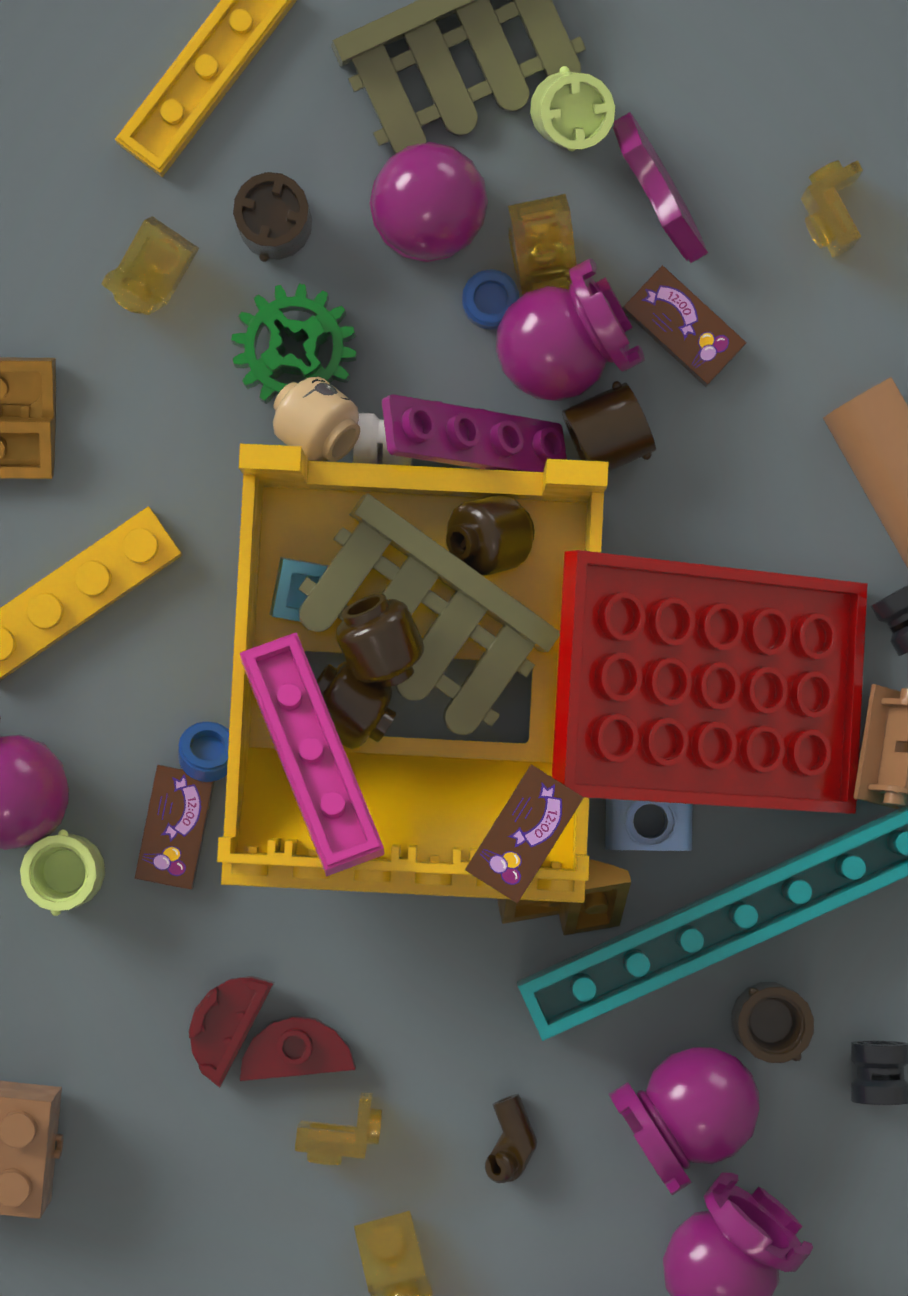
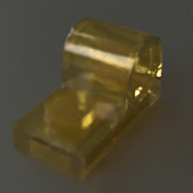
[508,194,577,296]

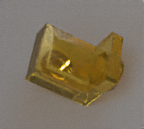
[801,160,863,258]
[101,216,199,315]
[295,1092,383,1165]
[354,1211,433,1296]

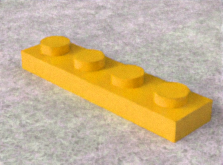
[0,506,183,681]

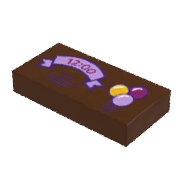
[623,265,747,387]
[465,764,584,904]
[134,765,215,890]

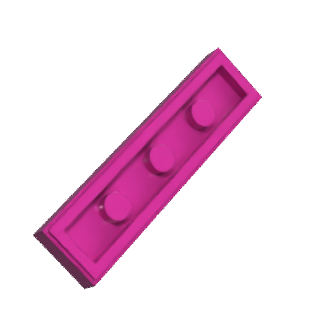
[240,632,384,877]

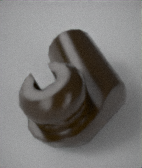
[485,1094,537,1184]

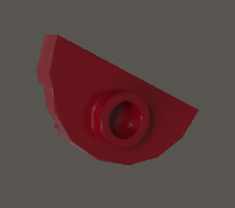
[189,976,275,1088]
[240,1016,356,1081]

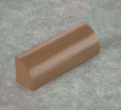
[823,377,908,568]

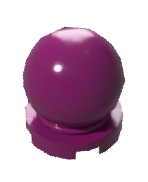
[369,142,488,263]
[496,258,645,401]
[0,716,69,850]
[608,1047,760,1195]
[663,1172,813,1296]

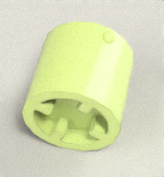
[530,66,615,152]
[20,829,105,916]

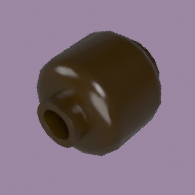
[446,494,535,576]
[336,594,424,688]
[316,661,396,749]

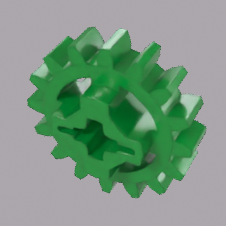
[231,283,357,404]

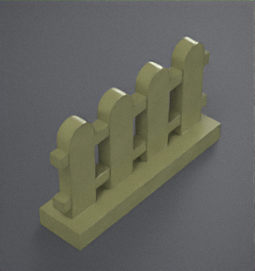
[331,0,586,154]
[298,494,560,735]

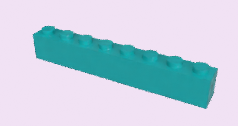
[517,805,908,1041]

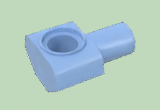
[605,799,693,851]

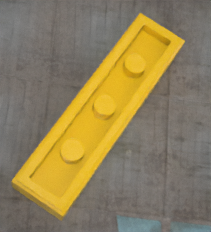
[115,0,297,177]

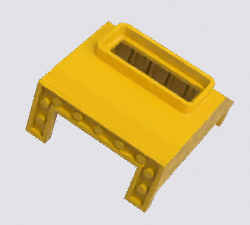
[217,443,609,903]

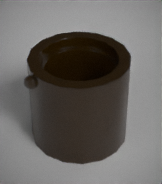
[233,172,312,262]
[562,381,656,472]
[731,982,814,1063]

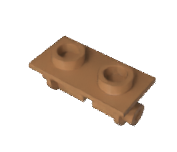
[854,684,908,809]

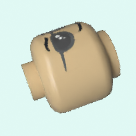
[273,377,361,462]

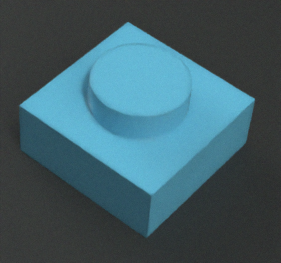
[270,557,328,622]

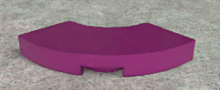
[612,112,708,263]

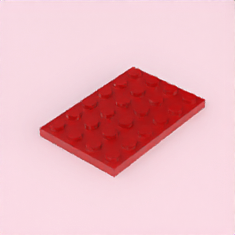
[552,550,868,814]

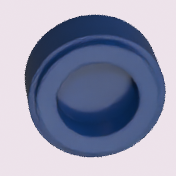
[462,269,519,330]
[178,722,229,782]

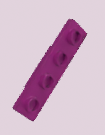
[382,394,567,472]

